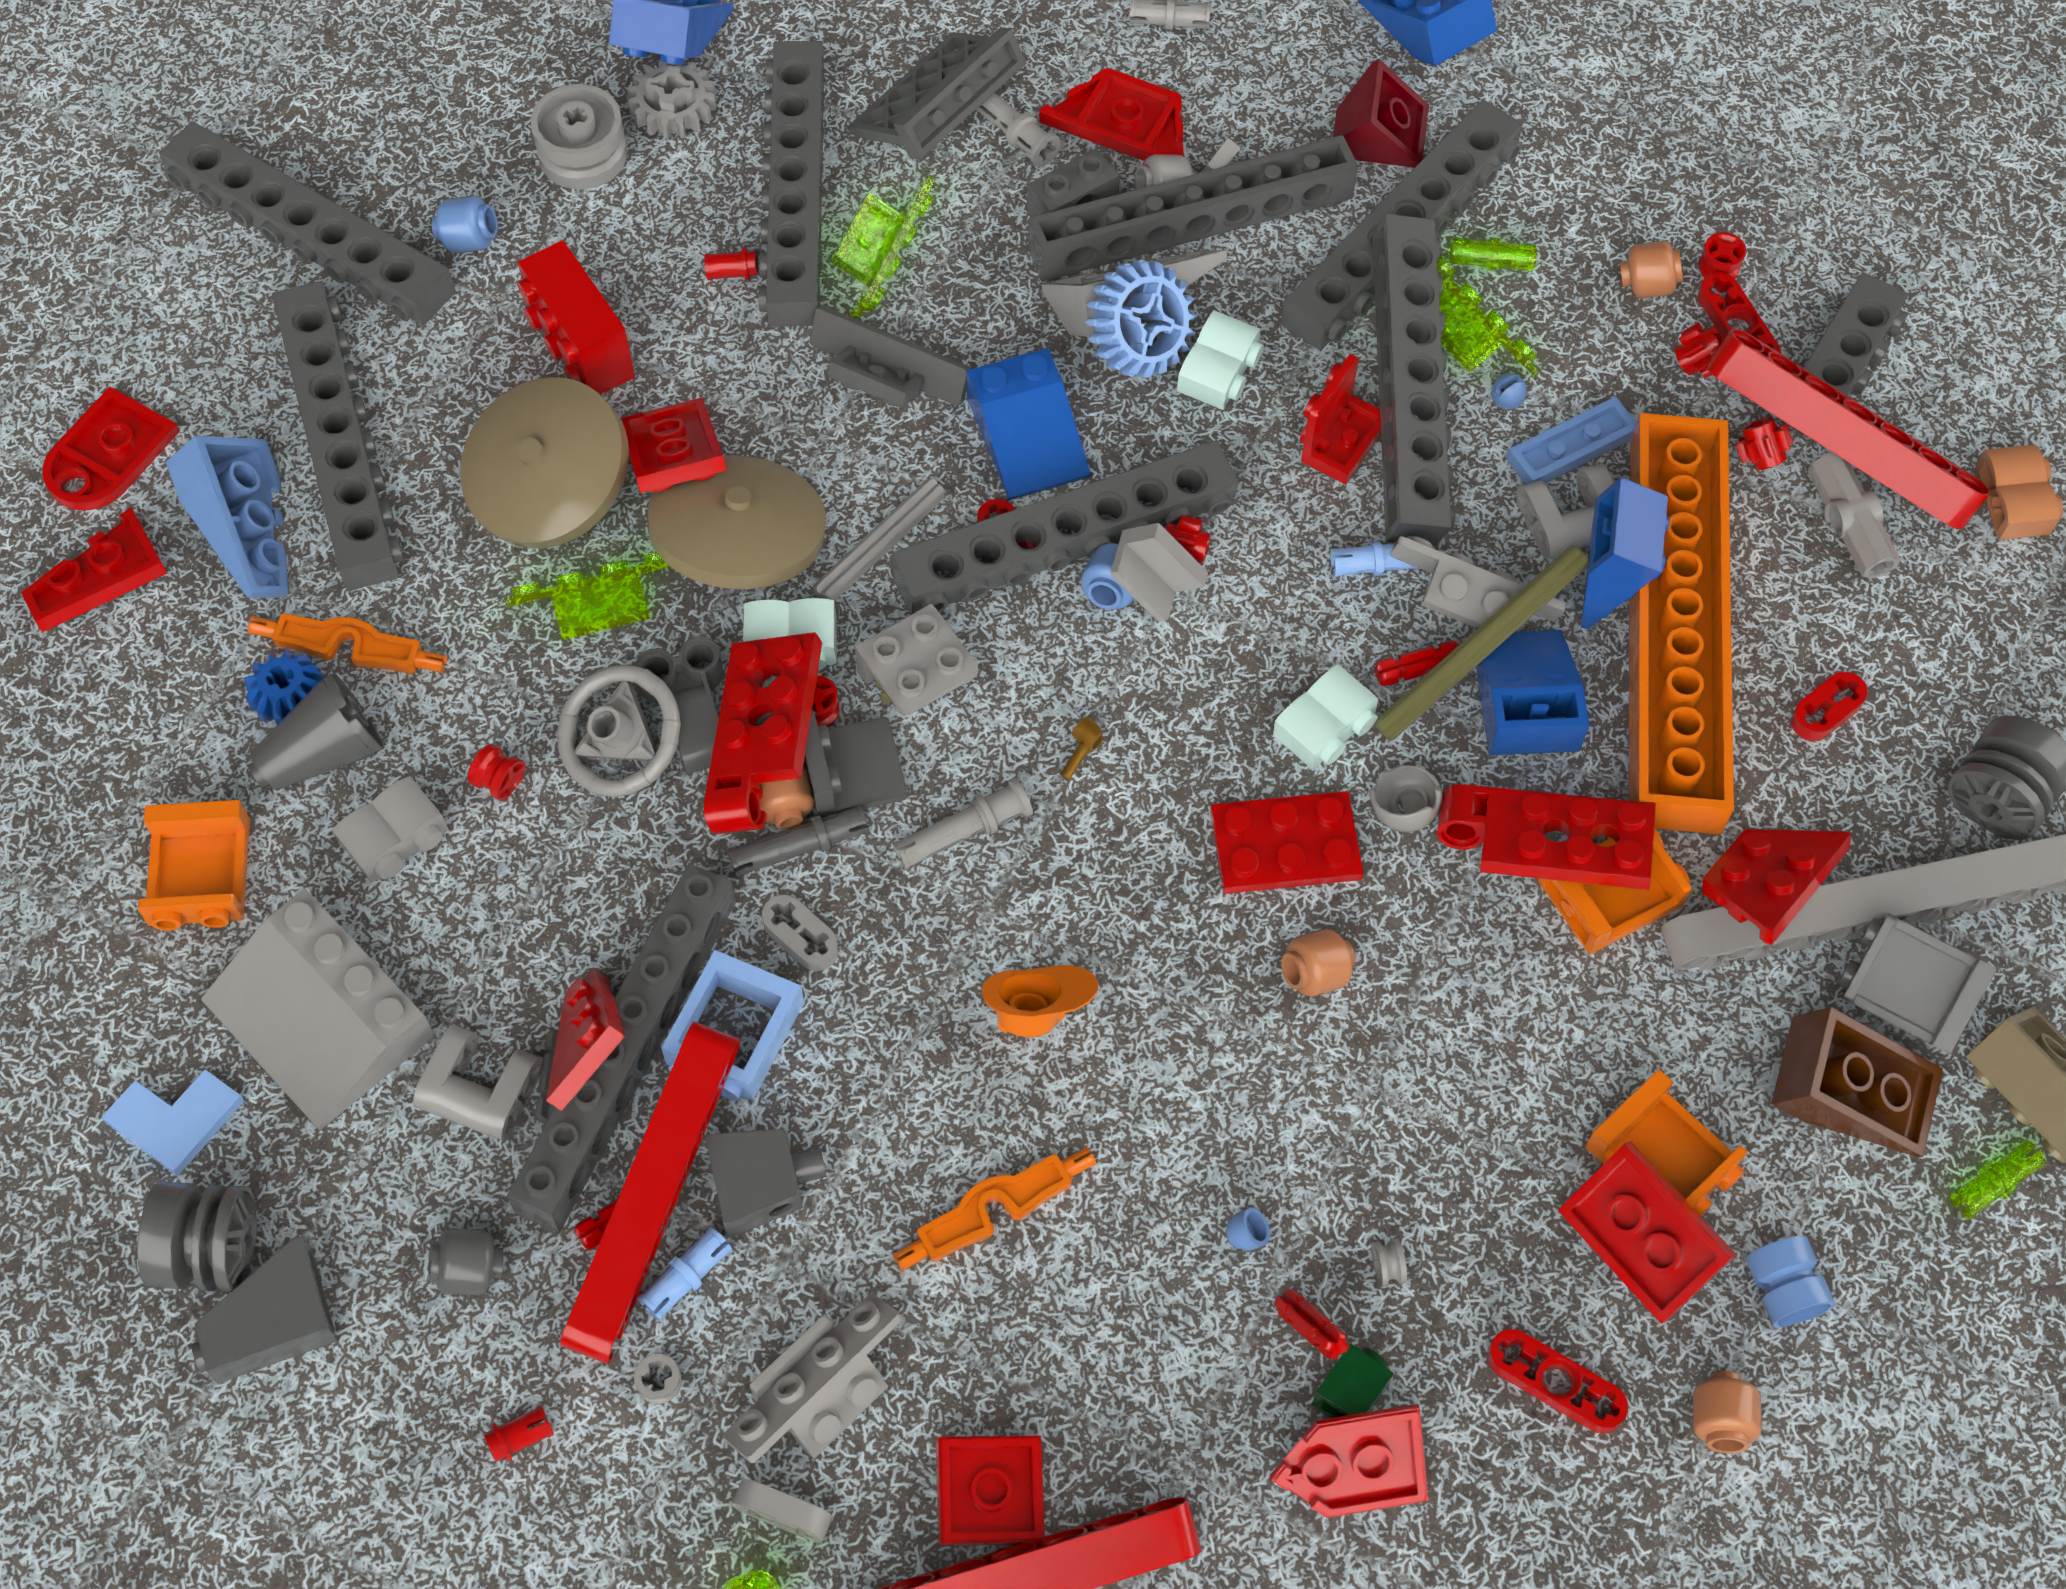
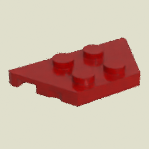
[1039,67,1185,161]
[1702,829,1851,945]

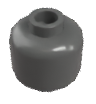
[428,1228,504,1296]

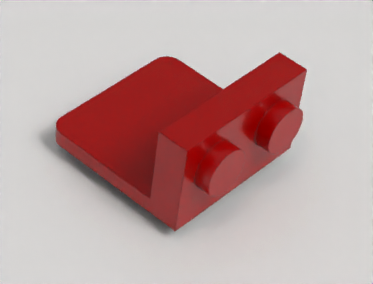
[1299,353,1381,485]

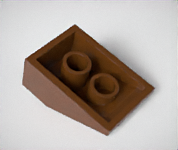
[1771,1007,1943,1158]

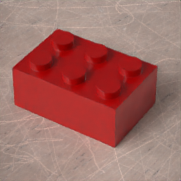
[517,240,635,395]

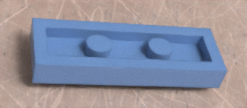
[1506,396,1637,484]

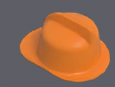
[981,965,1099,1038]

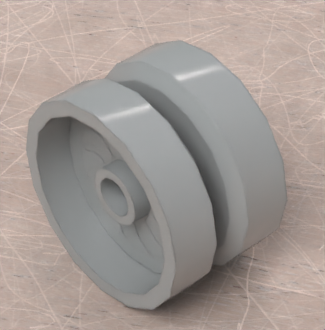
[530,83,628,190]

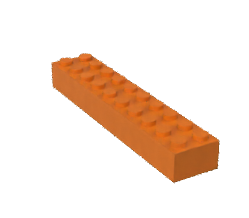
[1628,413,1734,835]

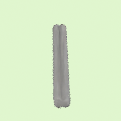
[813,478,945,602]

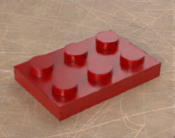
[620,397,727,493]
[1210,791,1364,894]
[1558,1141,1737,1324]

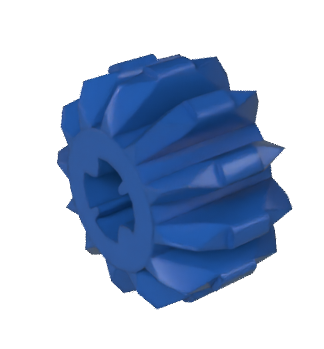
[245,648,323,724]

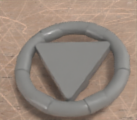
[557,665,681,797]

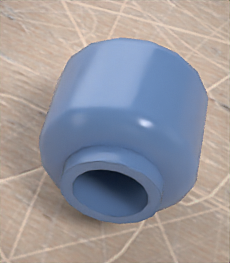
[431,196,498,253]
[1081,543,1134,610]

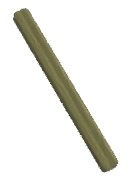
[1374,545,1590,741]

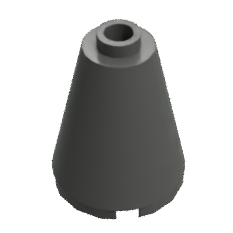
[248,673,385,791]

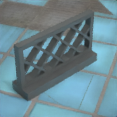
[847,27,1026,160]

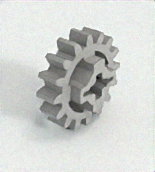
[627,60,717,139]

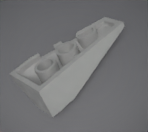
[1041,250,1227,343]

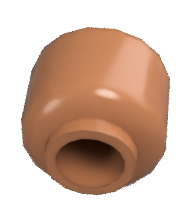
[1620,240,1683,299]
[759,766,815,829]
[1281,929,1356,997]
[1692,1371,1762,1454]

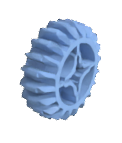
[1085,260,1198,378]

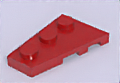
[21,507,167,633]
[546,968,625,1111]

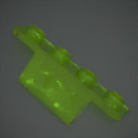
[830,175,935,318]
[1437,255,1541,378]
[505,552,671,640]

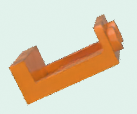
[138,800,250,931]
[1537,828,1692,955]
[1585,1069,1748,1217]

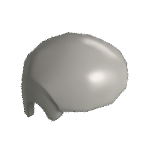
[1369,765,1443,833]

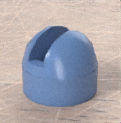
[1491,373,1527,409]
[1226,1207,1270,1251]

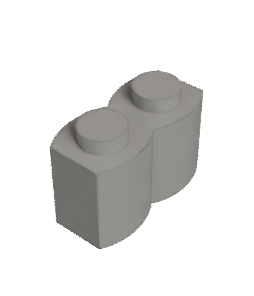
[332,776,448,883]

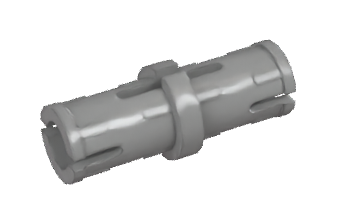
[1130,0,1211,30]

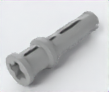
[976,92,1061,167]
[892,777,1033,870]

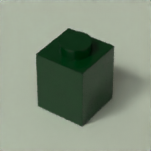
[1312,1343,1394,1418]

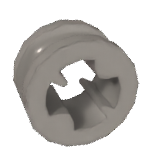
[1371,1238,1407,1287]
[634,1353,682,1404]

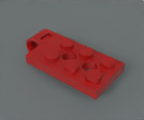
[704,632,823,834]
[1437,784,1656,890]

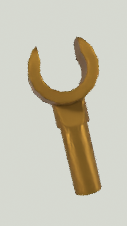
[1060,716,1103,780]

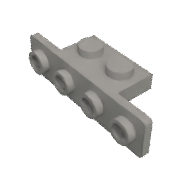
[1390,536,1567,629]
[723,1294,902,1463]

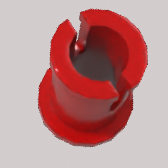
[704,247,759,281]
[483,1405,554,1462]

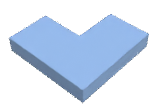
[101,1069,245,1177]

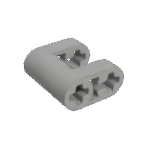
[1516,463,1614,559]
[413,1024,543,1142]

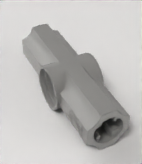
[1808,452,1901,579]

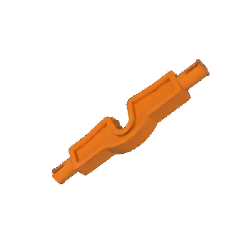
[248,613,448,674]
[892,1146,1096,1272]

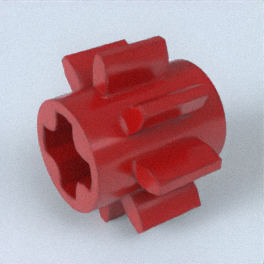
[1674,322,1724,379]
[1735,417,1794,470]
[1165,515,1211,566]

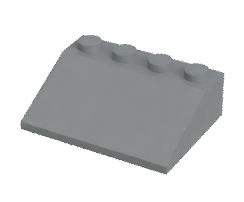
[201,888,435,1131]

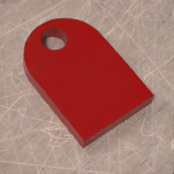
[42,386,180,510]

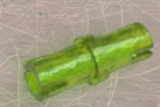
[1449,237,1537,272]
[1949,1140,2046,1220]

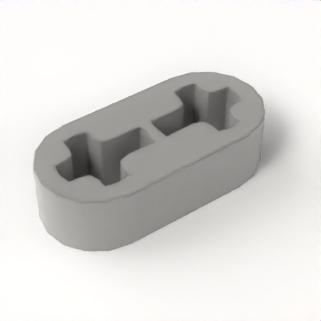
[762,894,839,971]
[731,1479,833,1543]

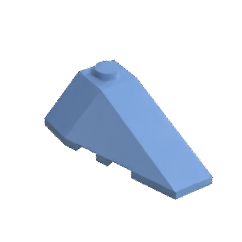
[166,436,288,598]

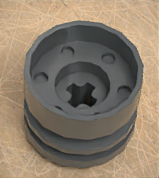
[1948,715,2066,840]
[137,1182,257,1292]

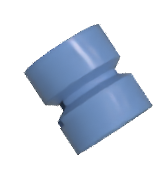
[1745,1236,1836,1328]

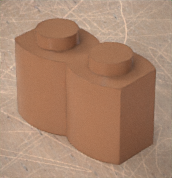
[1975,444,2063,540]

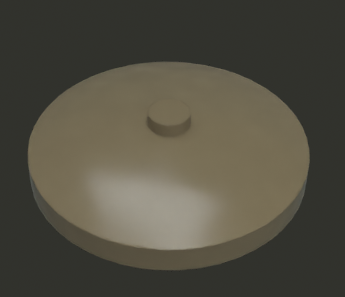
[460,377,629,549]
[647,455,826,589]

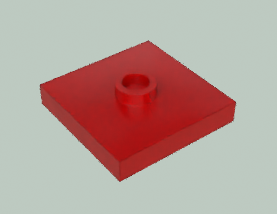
[936,1435,1045,1546]

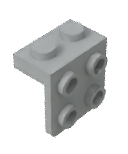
[855,603,978,715]

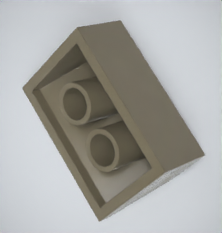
[1966,1007,2066,1163]

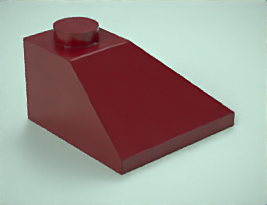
[1333,59,1429,168]

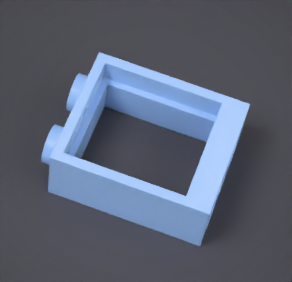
[661,949,804,1101]

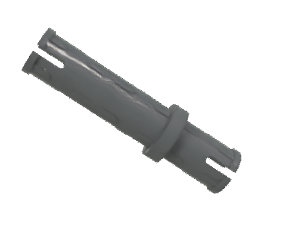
[727,805,870,878]

